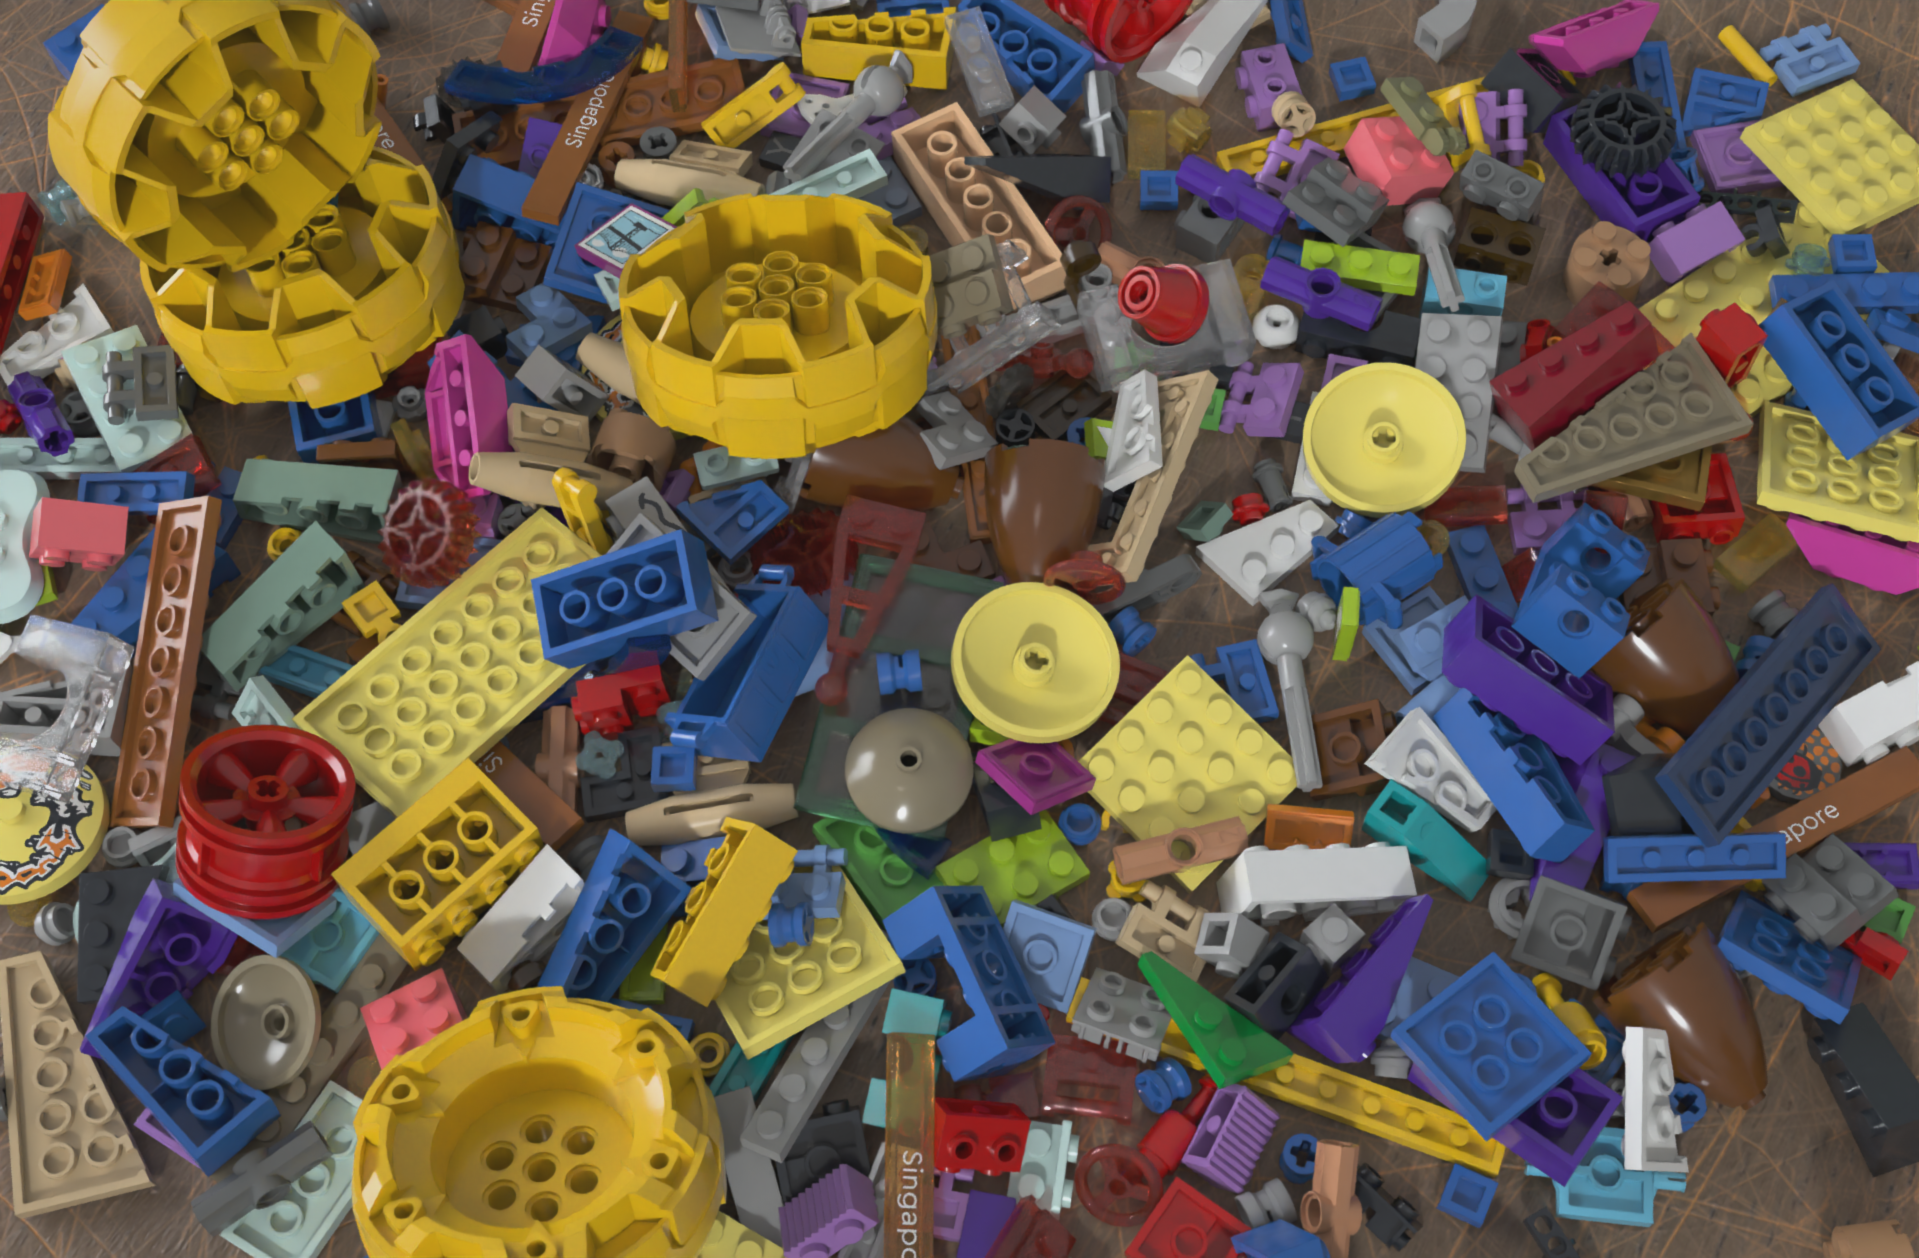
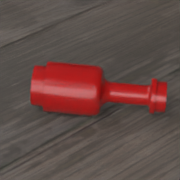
[1133,1073,1218,1181]

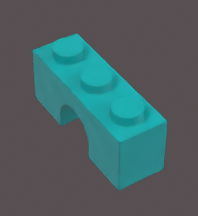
[862,988,953,1135]

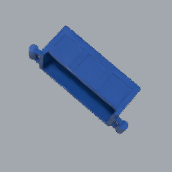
[664,564,832,762]

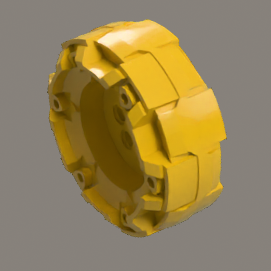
[48,0,382,273]
[140,146,465,409]
[618,193,937,459]
[351,986,727,1258]

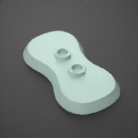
[0,469,50,624]

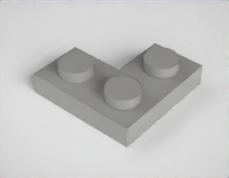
[916,391,998,470]

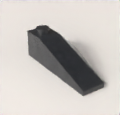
[964,154,1111,210]

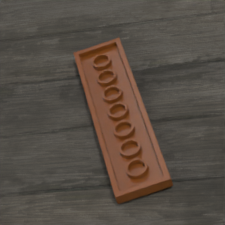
[452,59,745,171]
[108,496,222,829]

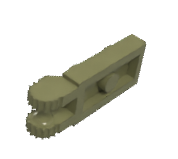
[1381,77,1467,156]

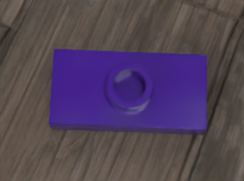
[518,117,562,179]
[1844,842,1919,890]

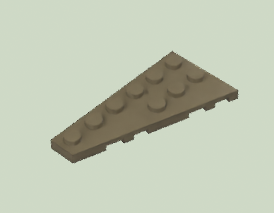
[1514,333,1754,503]

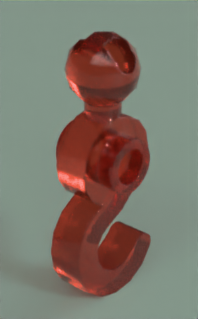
[983,342,1095,379]

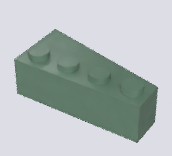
[233,458,409,548]
[200,520,365,692]

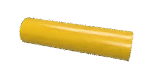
[1718,25,1778,88]

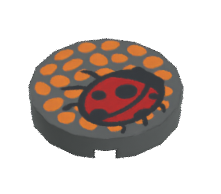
[1768,728,1842,805]

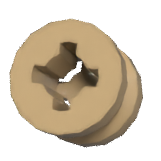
[1271,91,1316,138]

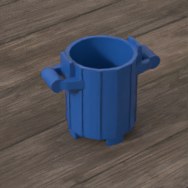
[1310,511,1443,629]

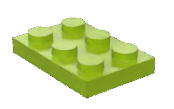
[935,810,1090,928]

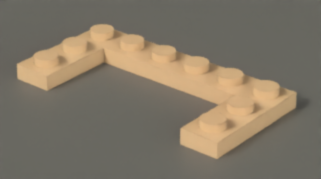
[1067,370,1219,590]

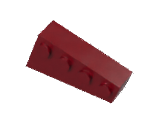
[1489,301,1659,451]

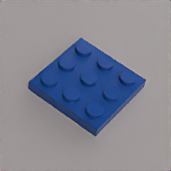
[543,182,670,305]
[1717,890,1862,1025]
[1390,951,1592,1142]

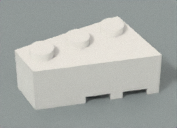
[457,844,584,995]

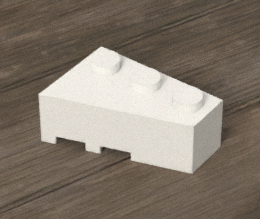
[1818,661,1919,767]

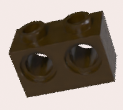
[1453,207,1546,286]

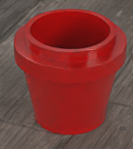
[1118,264,1209,344]

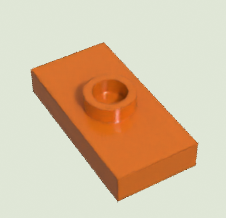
[18,248,73,321]
[1263,804,1354,850]

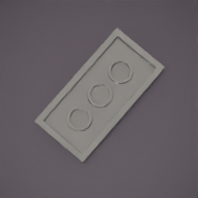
[1415,313,1503,473]
[606,512,757,681]

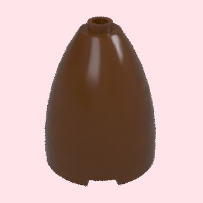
[798,415,965,513]
[984,439,1106,589]
[1590,577,1740,738]
[1592,922,1768,1110]

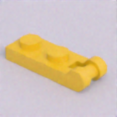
[701,62,806,148]
[552,467,614,555]

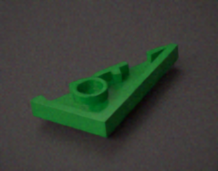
[1137,951,1293,1089]

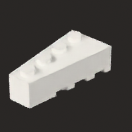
[1216,842,1417,927]

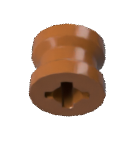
[598,141,636,189]

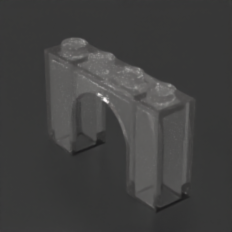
[1077,258,1256,393]
[0,614,135,804]

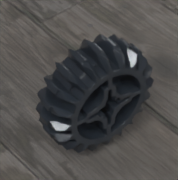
[1570,82,1677,180]

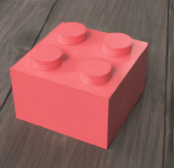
[1343,116,1455,206]
[29,497,129,572]
[360,968,468,1070]

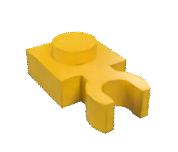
[341,580,402,644]

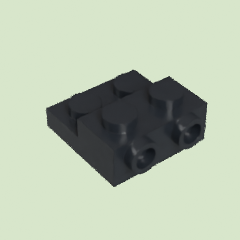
[776,1099,871,1207]

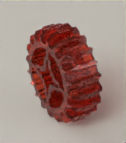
[377,478,482,589]
[749,507,860,597]

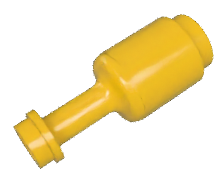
[1532,973,1607,1070]

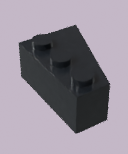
[1807,1002,1919,1177]

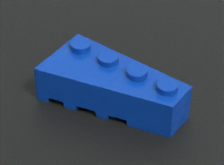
[958,0,1095,114]

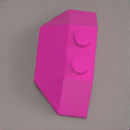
[535,0,611,95]
[1529,0,1659,78]
[425,334,513,502]
[1786,512,1919,595]

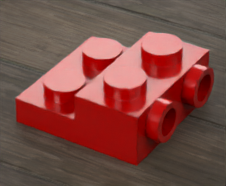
[1650,453,1745,545]
[571,664,673,741]
[1124,1176,1251,1258]

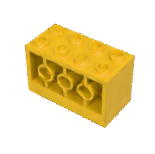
[332,757,544,971]

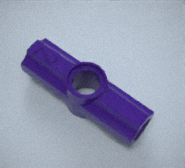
[1175,154,1290,236]
[1260,256,1383,331]
[7,371,75,457]

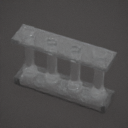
[919,239,1061,401]

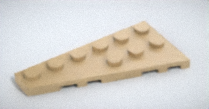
[0,951,156,1219]

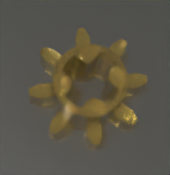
[1166,106,1212,153]

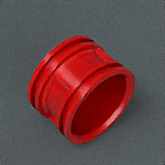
[1043,0,1193,63]
[175,724,356,919]

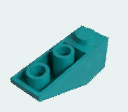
[1361,779,1489,902]

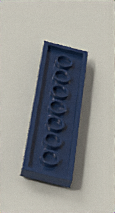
[1655,583,1881,848]

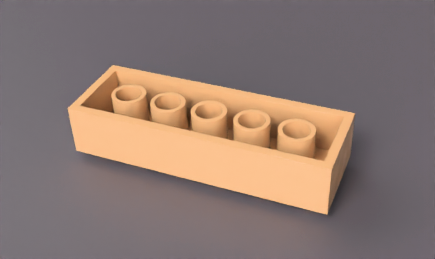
[891,102,1066,315]

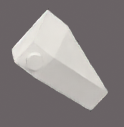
[1137,0,1268,107]

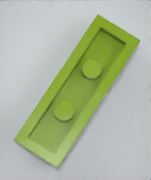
[1300,240,1420,296]

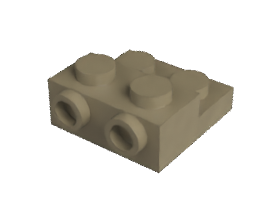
[929,234,1014,339]

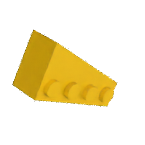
[801,7,956,90]
[650,817,798,1007]

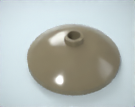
[845,708,973,833]
[211,955,321,1090]

